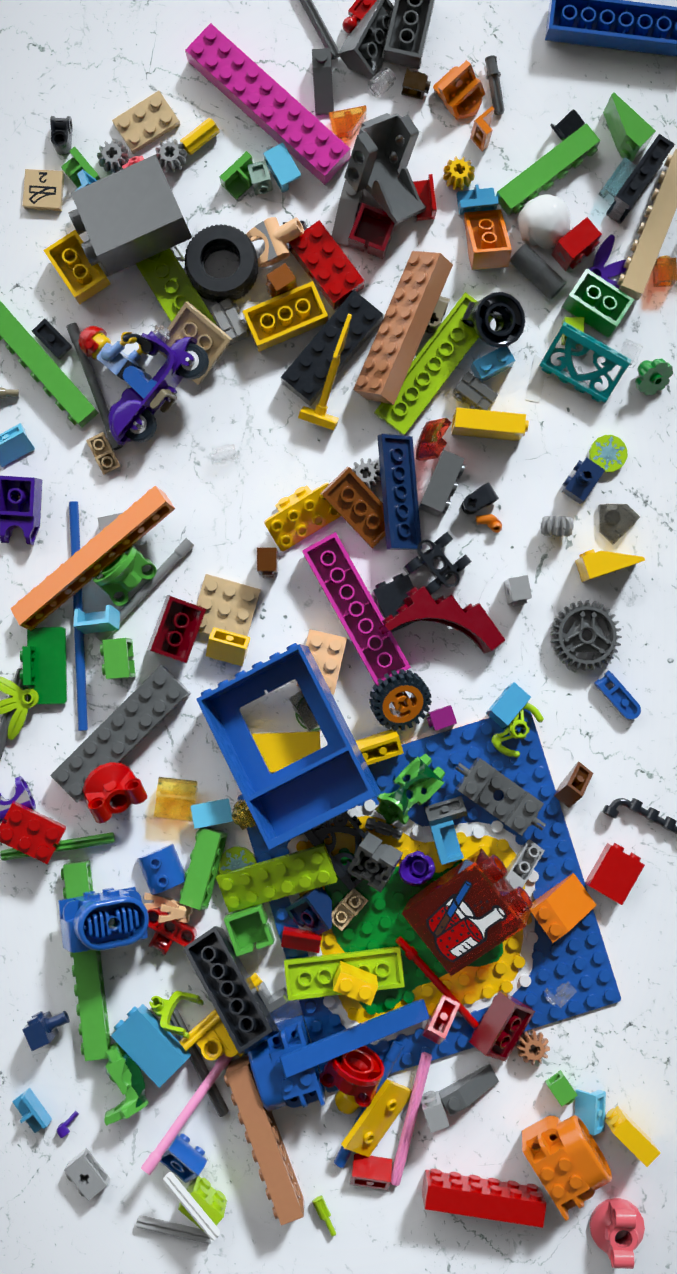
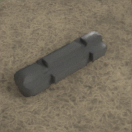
[365,818,403,840]

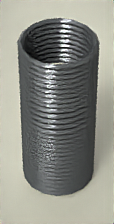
[510,243,567,300]

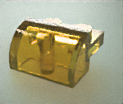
[154,777,198,822]

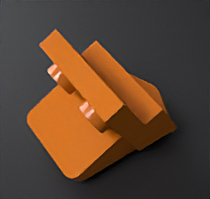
[433,60,485,120]

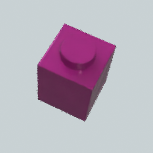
[426,705,457,731]

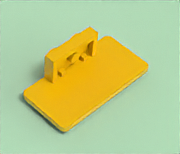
[264,483,341,551]

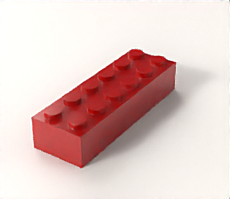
[422,1169,547,1228]

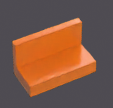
[470,106,494,152]

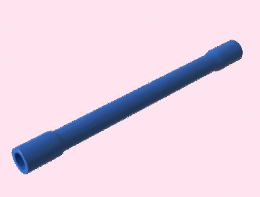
[334,1040,404,1168]

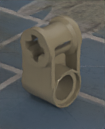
[425,296,450,333]

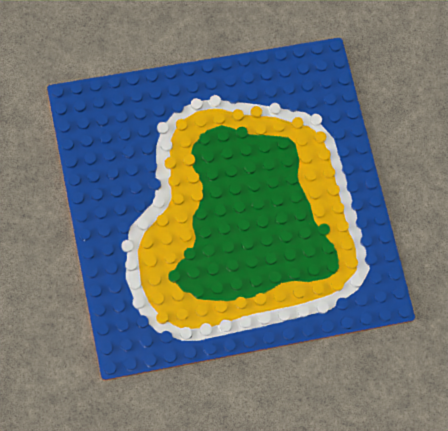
[237,709,621,1093]

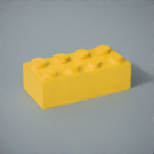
[242,281,328,352]

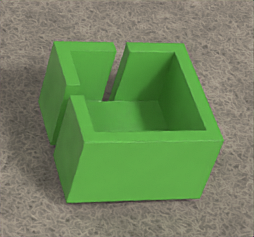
[100,638,136,679]
[224,903,275,957]

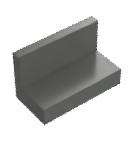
[258,981,288,1013]

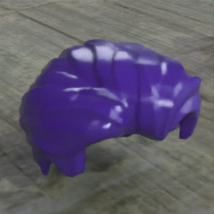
[398,851,435,886]

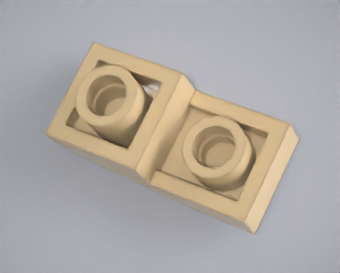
[86,432,121,475]
[332,889,368,931]

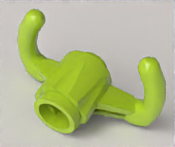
[492,702,544,758]

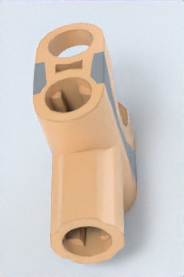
[246,217,304,268]

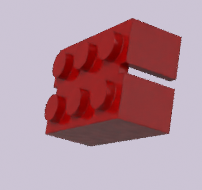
[0,801,66,864]

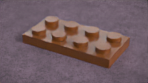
[320,466,386,549]

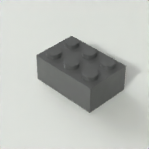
[419,450,466,517]

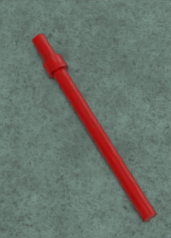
[395,936,479,1029]

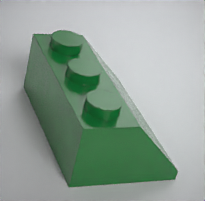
[562,269,635,338]

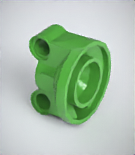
[93,545,157,606]

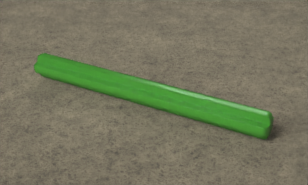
[0,832,115,861]

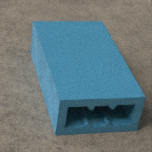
[111,1004,191,1088]

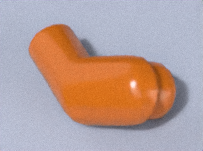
[476,514,502,533]

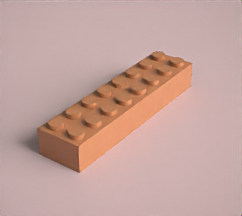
[353,251,453,405]
[224,1054,305,1226]

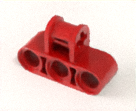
[148,907,197,956]

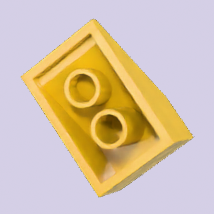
[575,549,645,582]

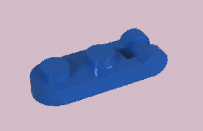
[594,670,641,719]

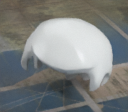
[517,194,571,249]

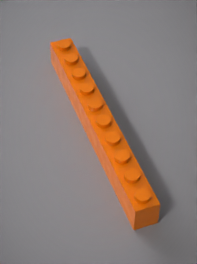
[10,486,175,631]

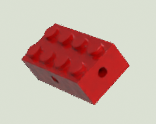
[289,220,365,310]

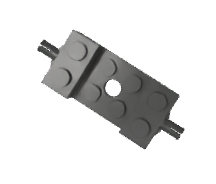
[455,757,546,836]

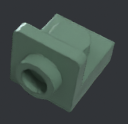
[247,160,273,195]

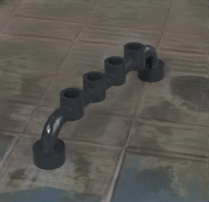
[602,798,677,834]

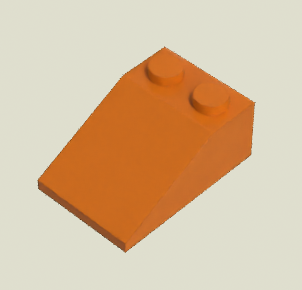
[464,209,512,270]
[527,873,596,943]

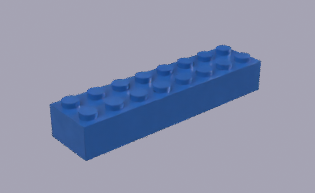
[545,0,677,57]

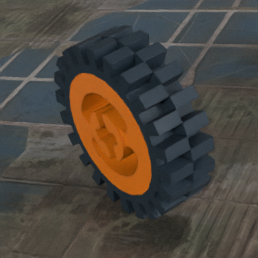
[369,669,432,731]

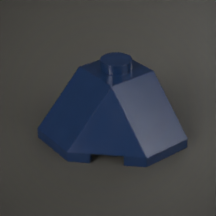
[285,887,332,935]

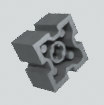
[347,832,403,893]

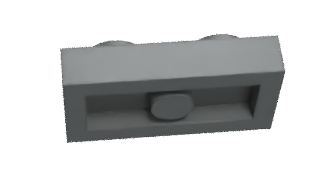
[424,796,467,826]

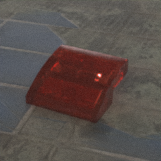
[416,418,452,461]

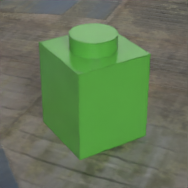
[545,1070,578,1106]

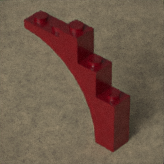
[378,586,505,654]

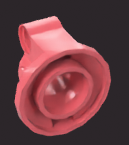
[589,1198,645,1269]

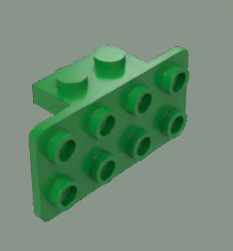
[20,627,67,704]

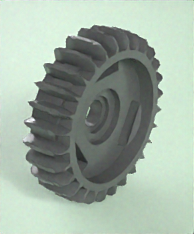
[550,600,622,671]

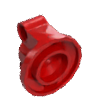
[83,762,147,824]
[319,1046,384,1107]

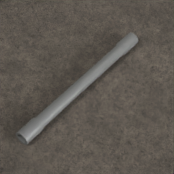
[95,538,194,643]

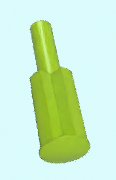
[312,1195,336,1236]

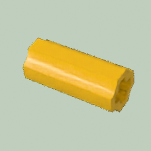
[180,118,220,156]

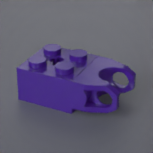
[0,476,43,545]

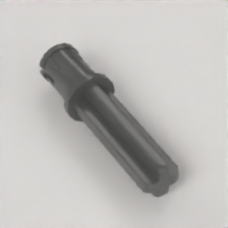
[485,55,505,115]

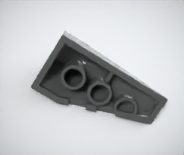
[338,0,394,80]

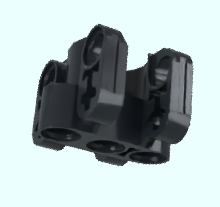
[403,532,472,595]

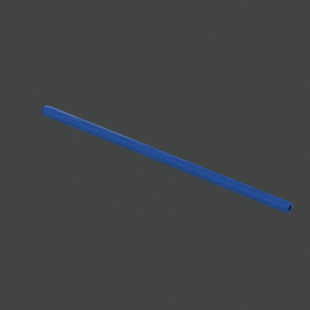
[69,501,88,731]

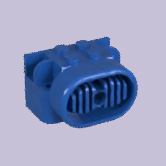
[58,887,149,953]
[248,1015,325,1111]

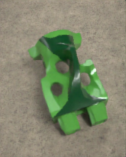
[375,754,445,825]
[104,1042,149,1126]

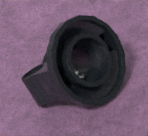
[461,292,525,348]

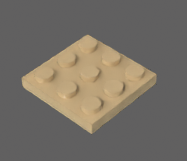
[158,302,232,385]
[197,574,261,637]

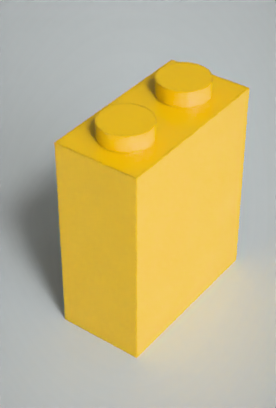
[333,961,378,1006]
[605,1105,661,1167]

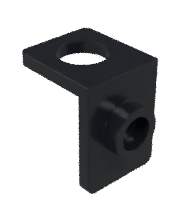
[550,109,585,141]

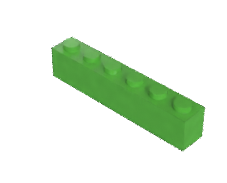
[496,123,601,216]

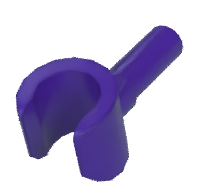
[57,1110,79,1138]

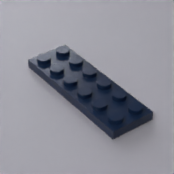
[377,434,422,550]

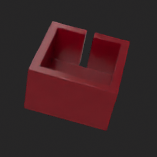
[348,203,397,259]

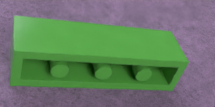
[179,827,228,910]

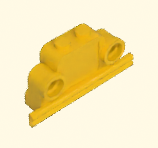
[179,972,263,1061]

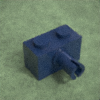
[561,457,605,504]
[22,1011,70,1051]

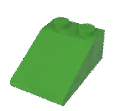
[603,92,656,163]

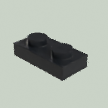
[31,318,72,360]

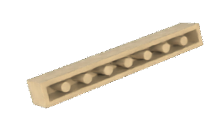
[617,148,677,300]

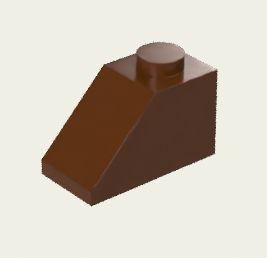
[554,761,594,808]

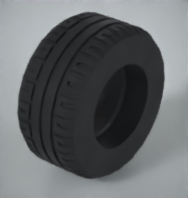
[184,224,259,303]

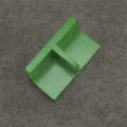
[61,146,100,188]
[219,151,253,200]

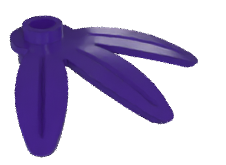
[588,234,626,288]

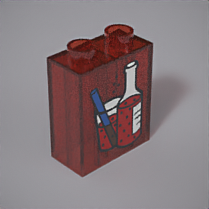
[402,848,533,976]

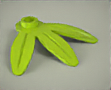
[0,676,39,740]

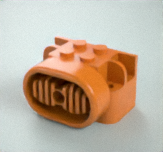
[522,1115,612,1221]

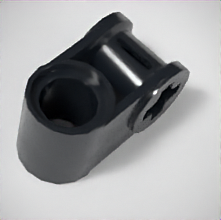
[50,116,73,155]
[461,482,499,515]

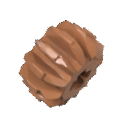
[516,1030,550,1066]

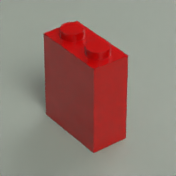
[585,842,645,905]

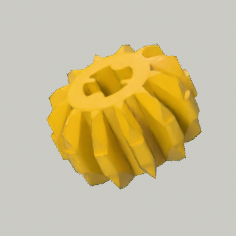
[443,156,475,191]

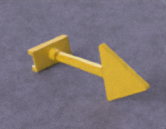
[298,314,352,431]

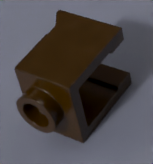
[401,68,431,100]

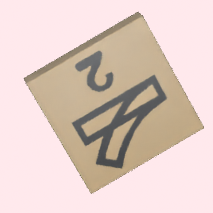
[22,169,64,211]

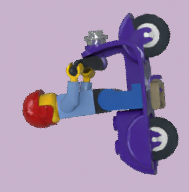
[78,324,209,445]

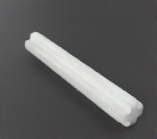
[163,1172,221,1241]

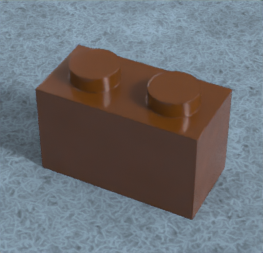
[257,547,278,578]

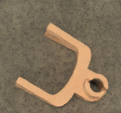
[143,892,194,923]

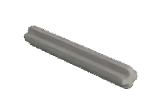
[136,1215,212,1244]

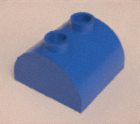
[137,844,186,895]
[160,1133,207,1183]

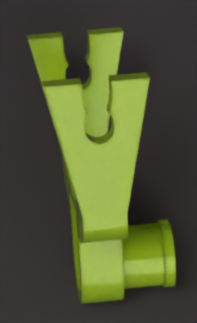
[149,991,204,1039]

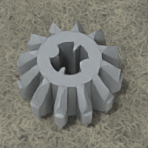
[155,138,187,173]
[97,139,130,174]
[351,458,381,490]
[540,516,574,537]

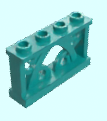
[539,322,631,403]

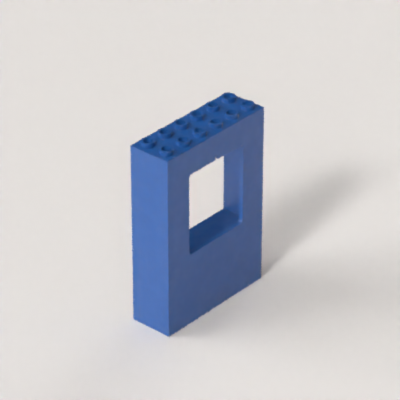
[196,643,382,850]

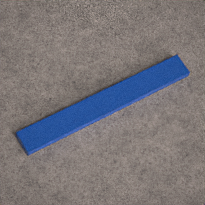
[279,999,430,1078]

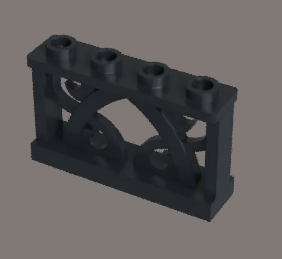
[606,133,675,224]
[304,811,369,891]

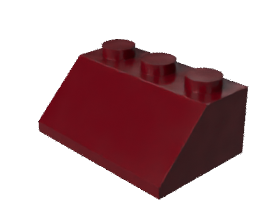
[147,595,206,663]
[469,991,535,1062]

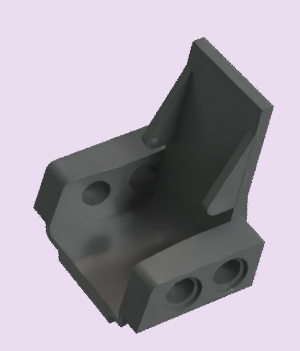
[344,113,426,225]

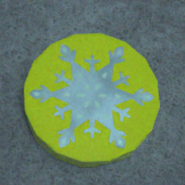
[589,435,628,473]
[219,846,257,874]

